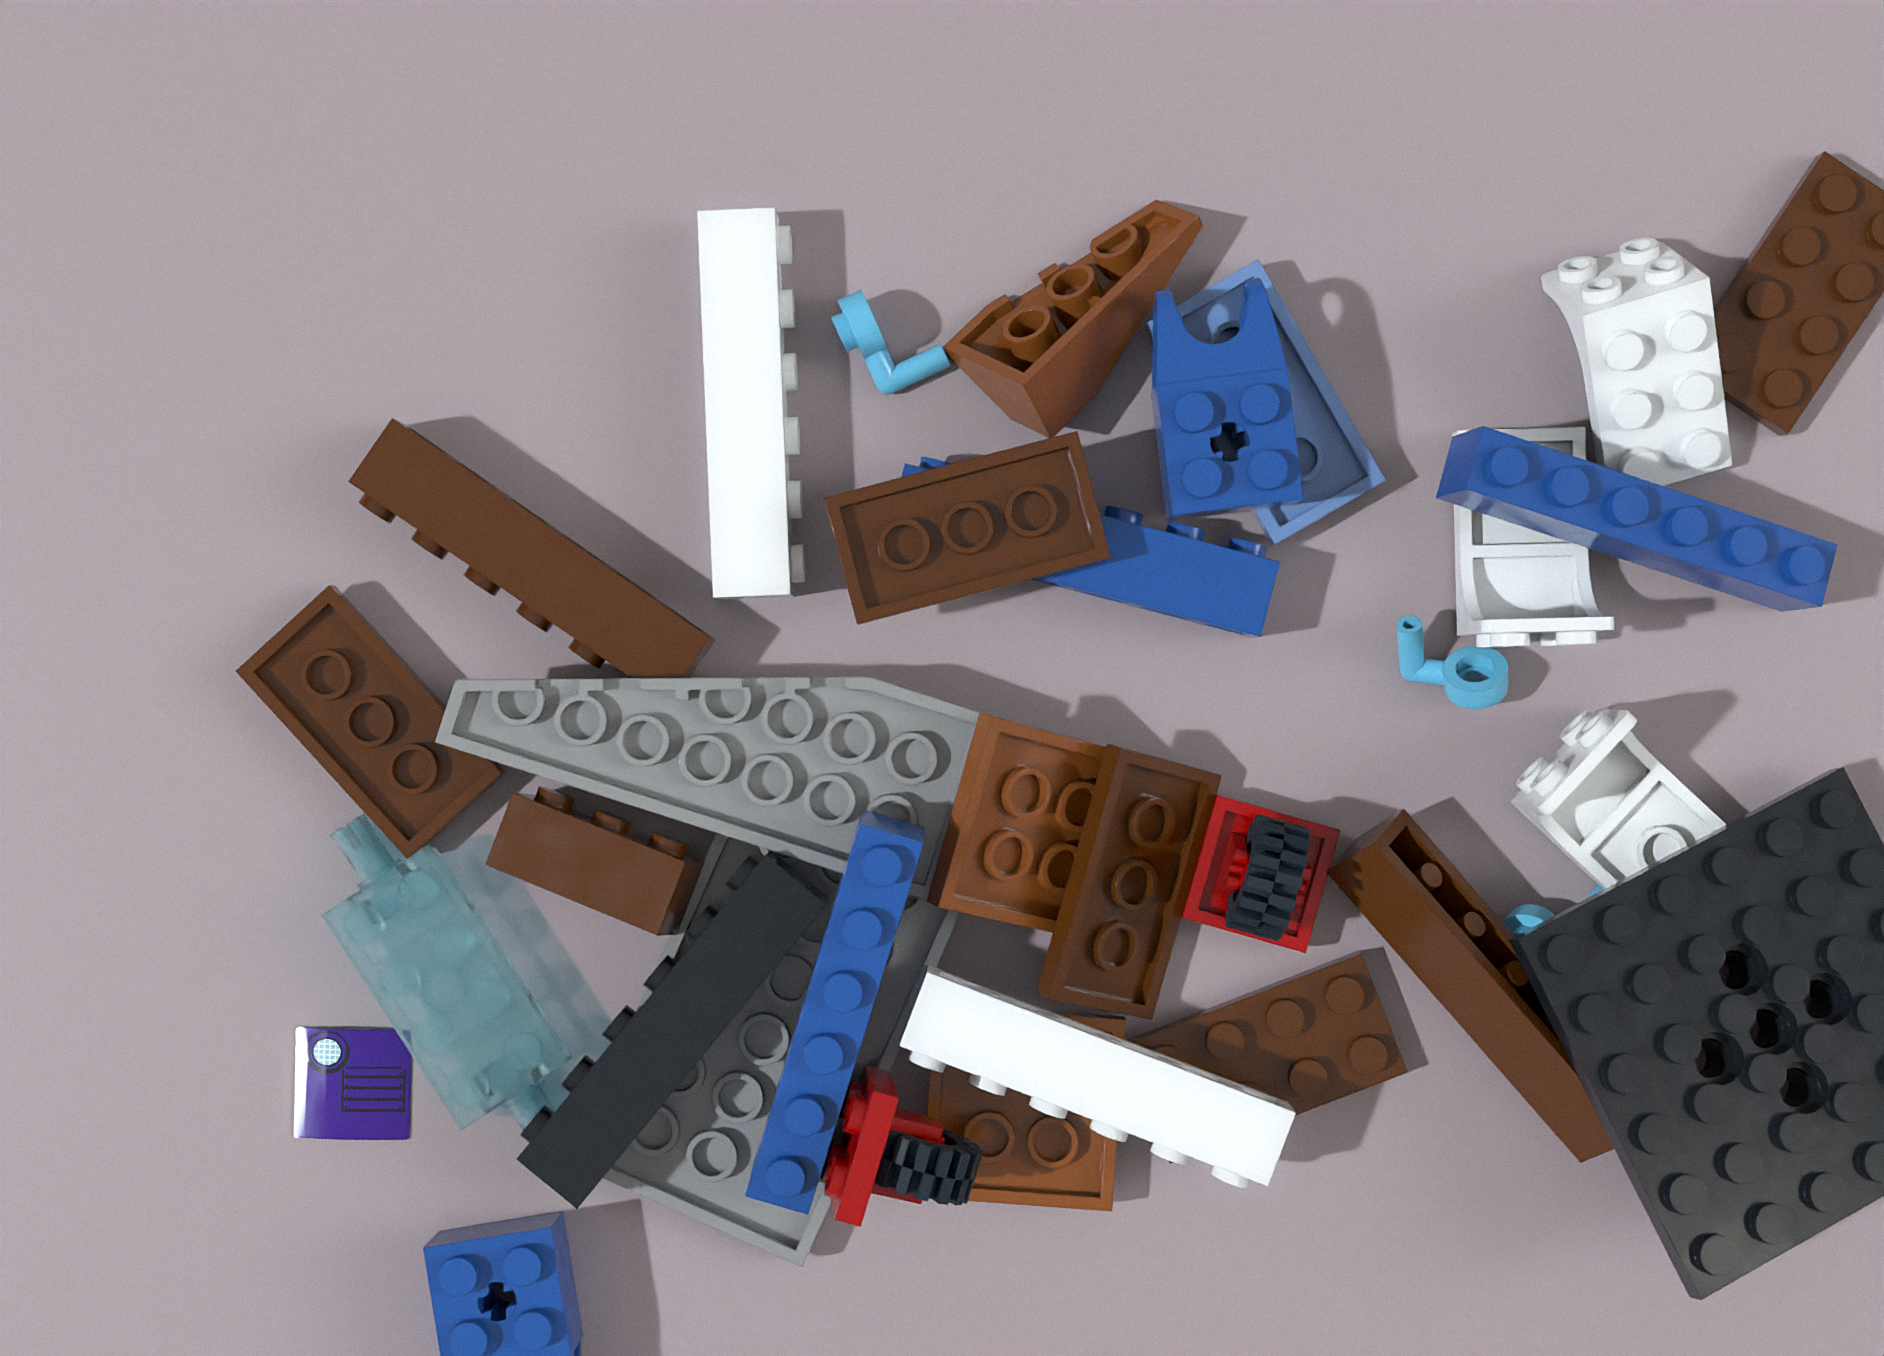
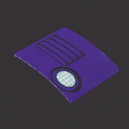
[294,1027,412,1140]

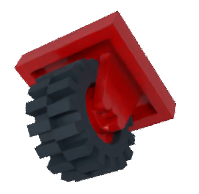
[1182,794,1341,953]
[821,1064,983,1227]

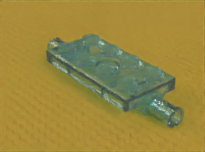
[321,814,572,1131]

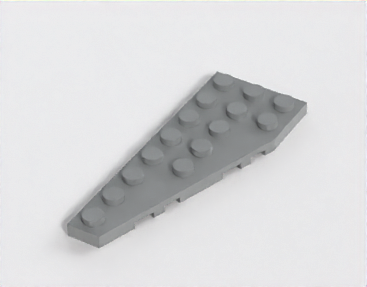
[435,676,981,900]

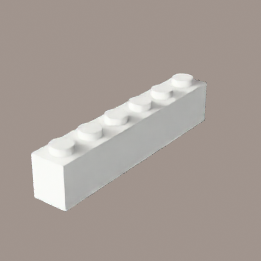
[697,207,805,600]
[899,965,1296,1188]

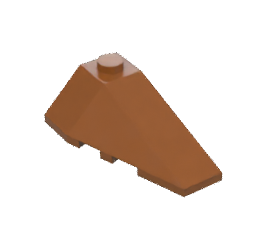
[943,200,1203,438]

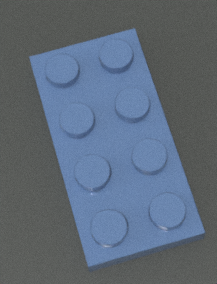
[1145,259,1386,546]

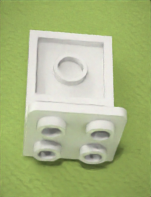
[1541,238,1732,486]
[1452,427,1614,648]
[1510,709,1726,889]

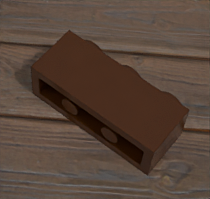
[485,786,704,936]

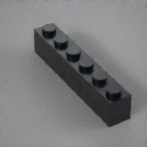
[516,850,830,1209]

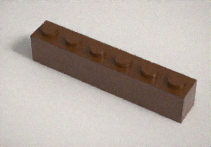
[348,418,716,678]
[1327,809,1614,1163]

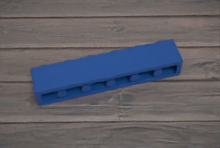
[1436,426,1837,612]
[901,457,1280,638]
[745,809,925,1215]

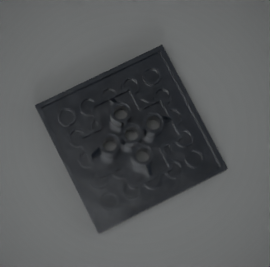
[1509,767,1884,1300]

